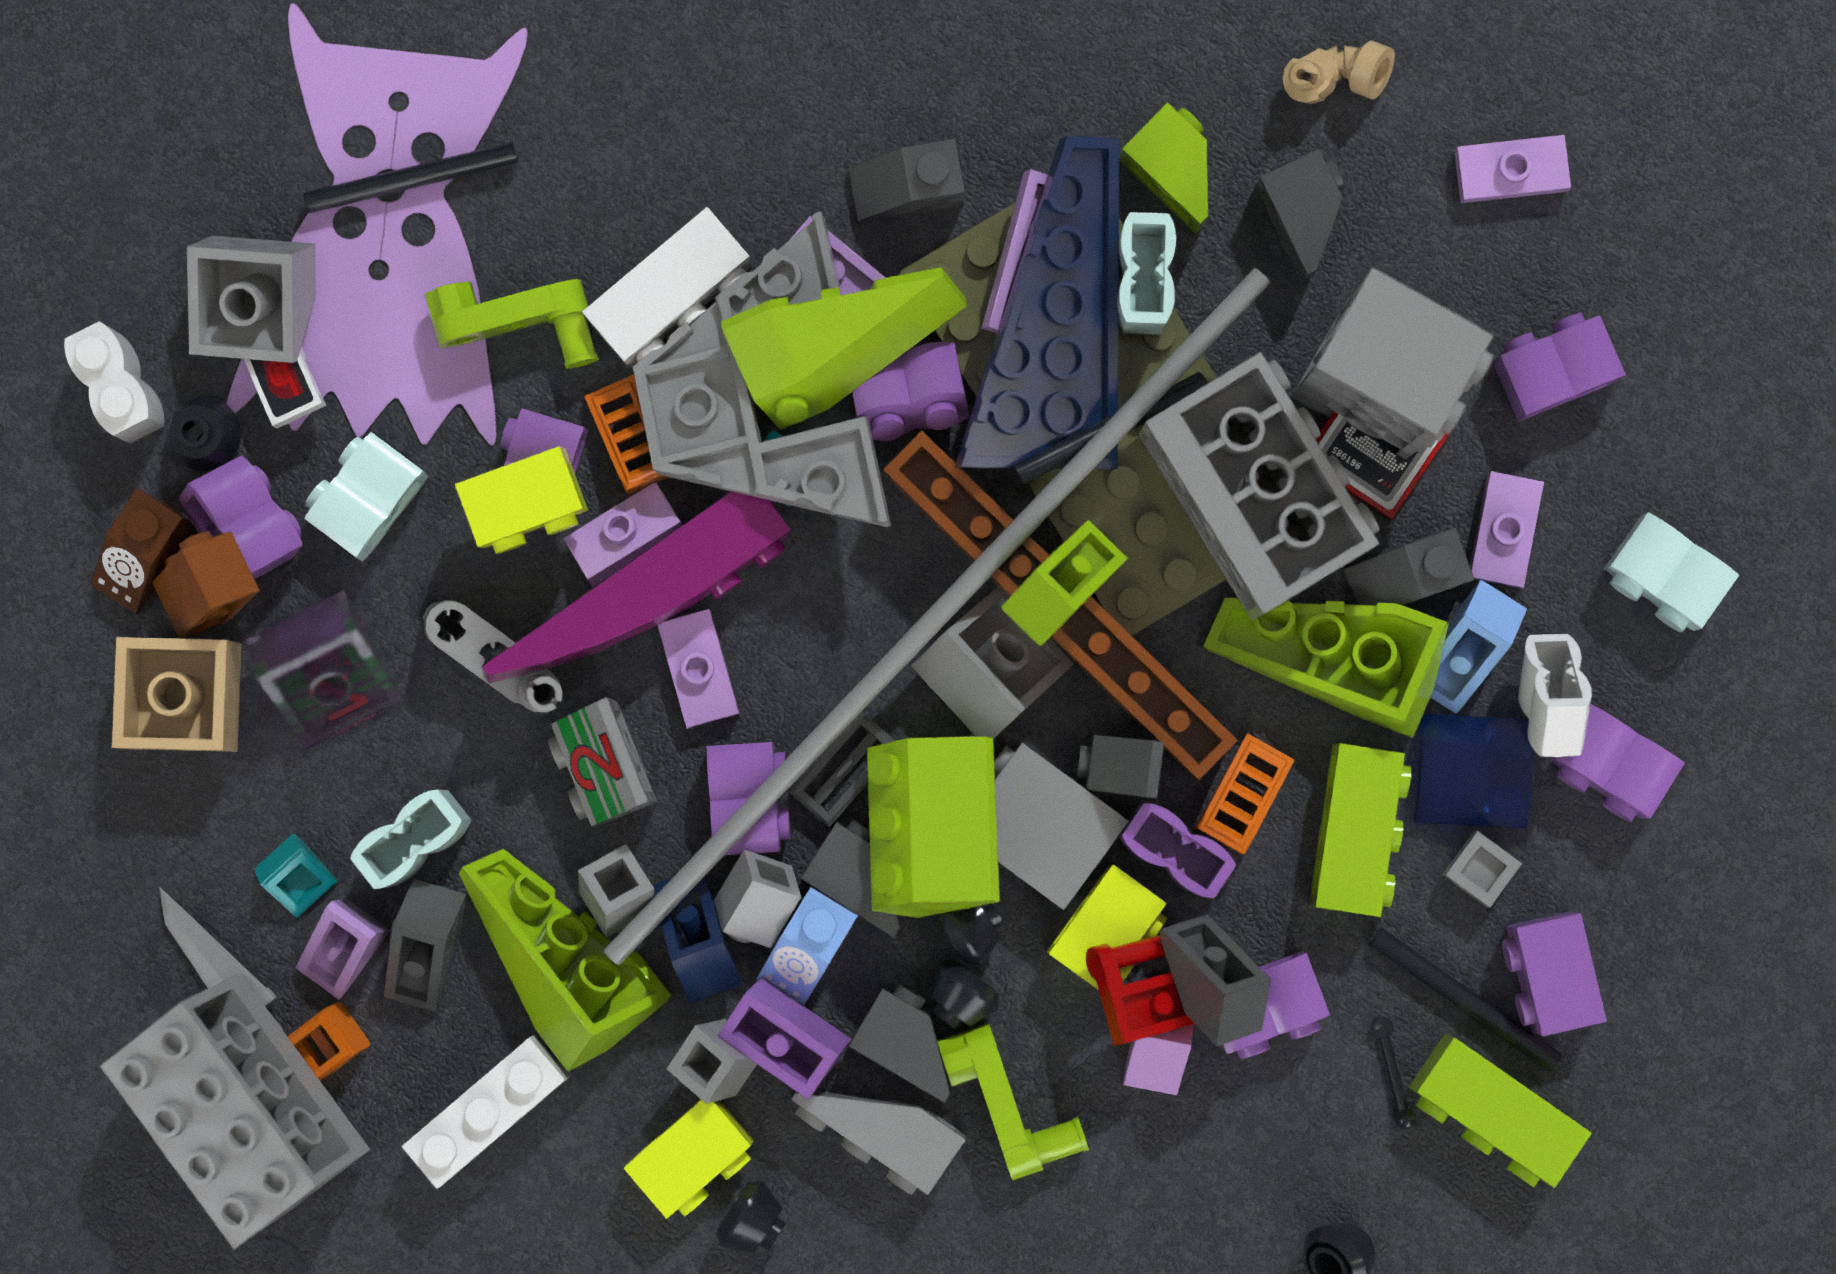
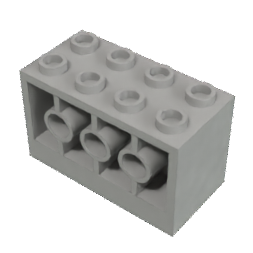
[1291,267,1494,459]
[1138,352,1379,621]
[100,973,370,1249]

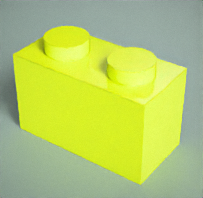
[455,446,588,554]
[1046,864,1167,990]
[624,1100,754,1219]

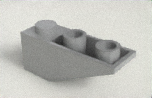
[791,1090,966,1195]

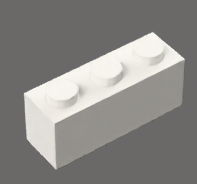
[582,207,752,369]
[401,1033,573,1189]

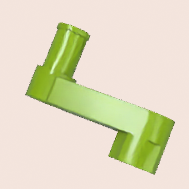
[424,279,599,369]
[937,1022,1089,1181]

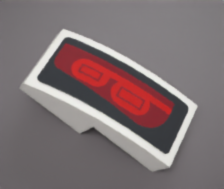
[244,346,326,428]

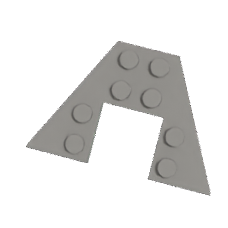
[633,212,891,527]

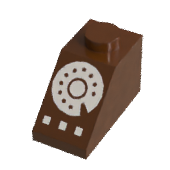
[91,488,195,615]

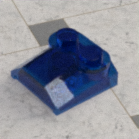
[1414,714,1534,829]

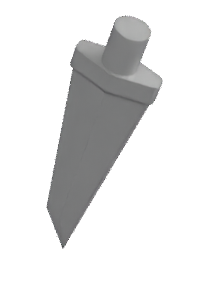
[159,887,283,1030]

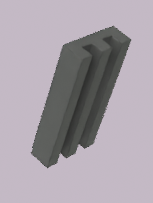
[788,712,895,827]

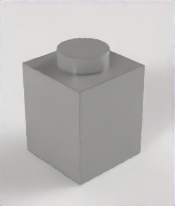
[578,844,654,938]
[714,849,801,948]
[667,1019,757,1104]

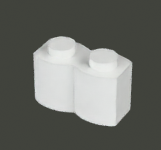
[64,321,164,444]
[1518,634,1592,757]

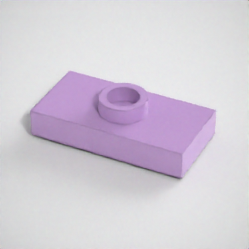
[1454,135,1571,203]
[1470,471,1544,589]
[563,481,683,587]
[658,609,740,729]

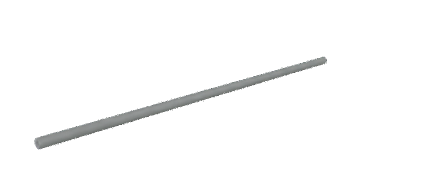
[604,268,1271,965]

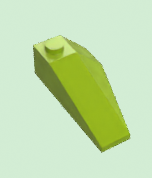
[721,267,967,430]
[1203,598,1449,738]
[459,849,672,1072]

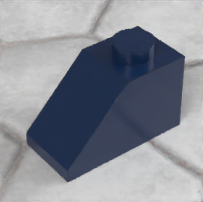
[652,875,742,1003]

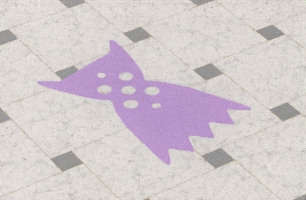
[226,3,527,446]

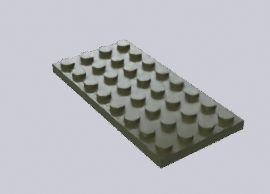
[900,202,1304,636]

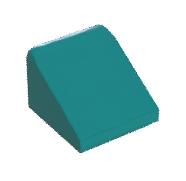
[255,834,338,918]

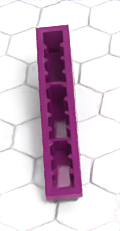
[482,492,791,683]

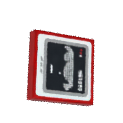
[1315,412,1451,521]

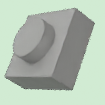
[1442,831,1522,908]

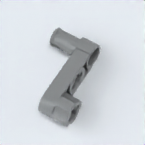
[423,599,562,712]

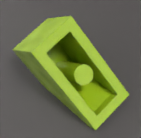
[1119,102,1208,234]
[1001,520,1128,647]

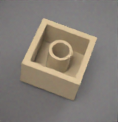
[112,637,242,752]

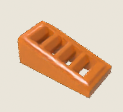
[584,374,669,495]
[1194,733,1295,855]
[287,1002,370,1082]

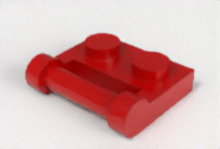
[1086,935,1195,1046]

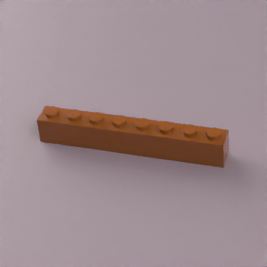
[883,431,1238,780]

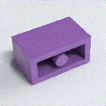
[1502,912,1607,1036]
[717,977,852,1100]

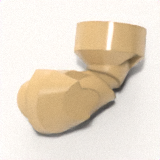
[1283,41,1395,104]

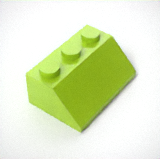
[867,736,1000,918]

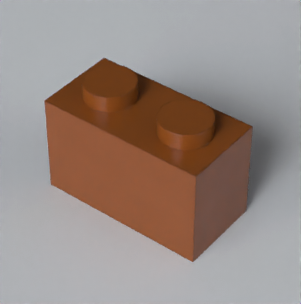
[152,531,260,639]

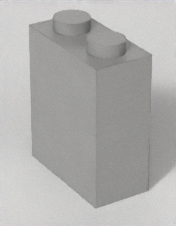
[994,743,1129,910]

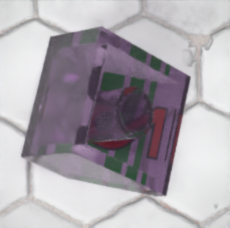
[246,590,404,750]

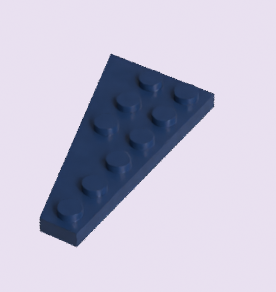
[954,136,1119,469]

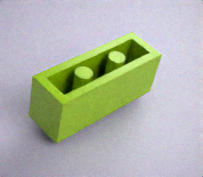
[1309,743,1411,917]
[1408,1034,1592,1188]

